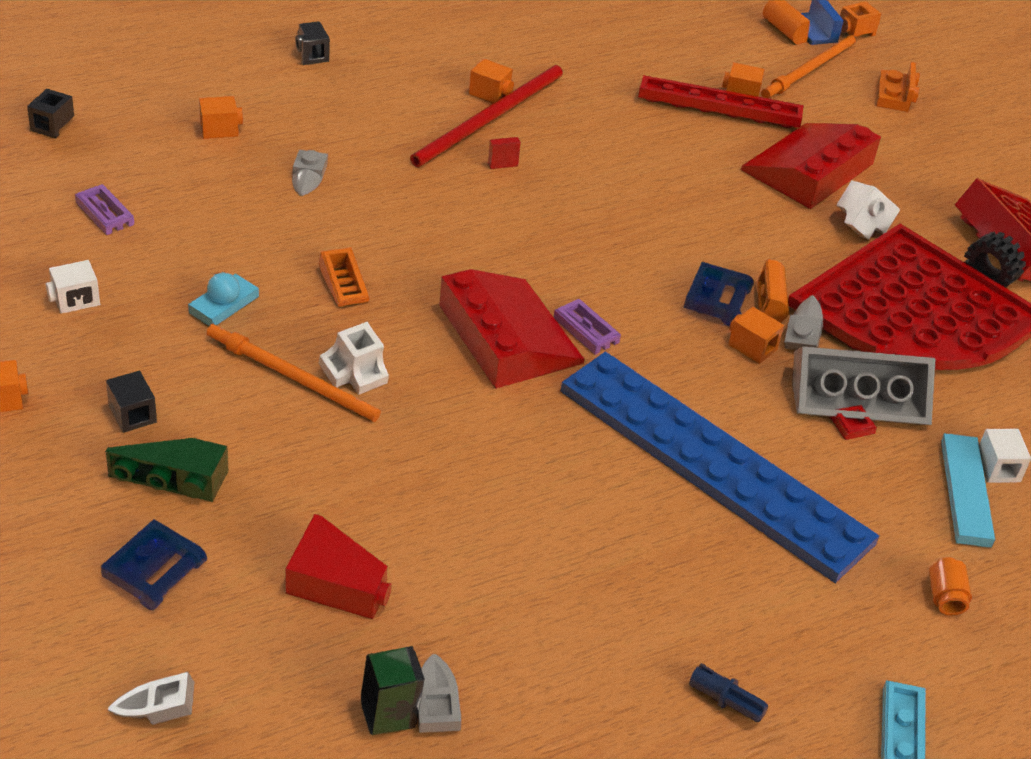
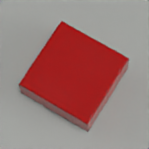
[488,137,521,169]
[830,405,877,440]

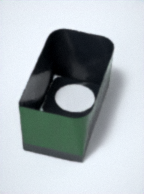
[361,646,425,735]

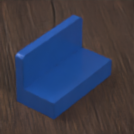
[801,0,844,45]

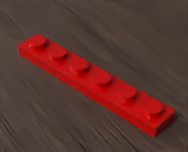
[638,75,804,128]

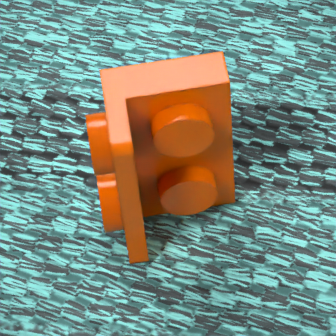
[876,62,920,112]

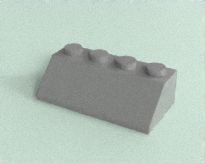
[792,346,935,425]

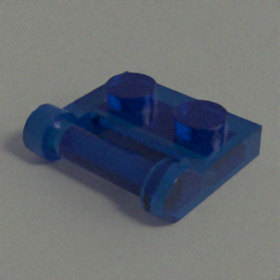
[684,262,754,326]
[101,519,207,610]

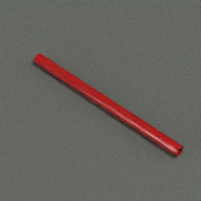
[410,65,563,167]

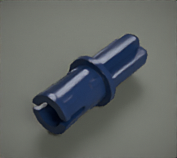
[689,663,768,722]

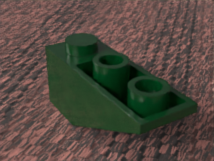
[105,438,229,502]

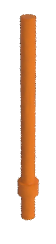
[761,35,856,99]
[207,324,381,422]

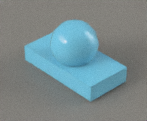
[188,272,259,326]

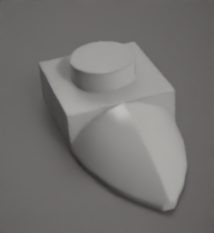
[292,150,328,196]
[784,295,823,350]
[418,654,461,733]
[108,672,195,725]

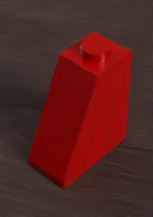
[285,514,392,619]

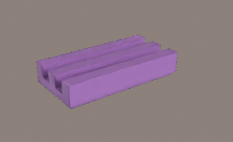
[75,184,135,235]
[554,299,621,355]

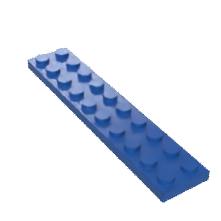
[560,351,880,583]

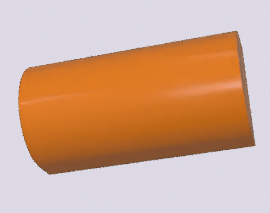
[763,0,810,45]
[757,259,789,323]

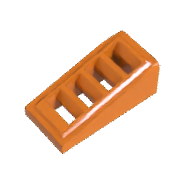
[318,247,370,307]

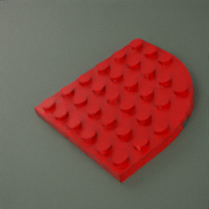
[788,223,1031,370]

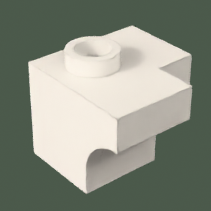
[836,180,900,240]
[318,322,389,395]

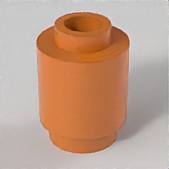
[929,557,972,615]

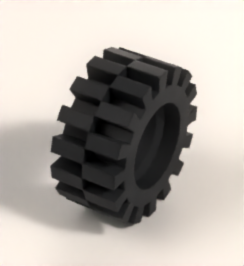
[964,232,1026,288]

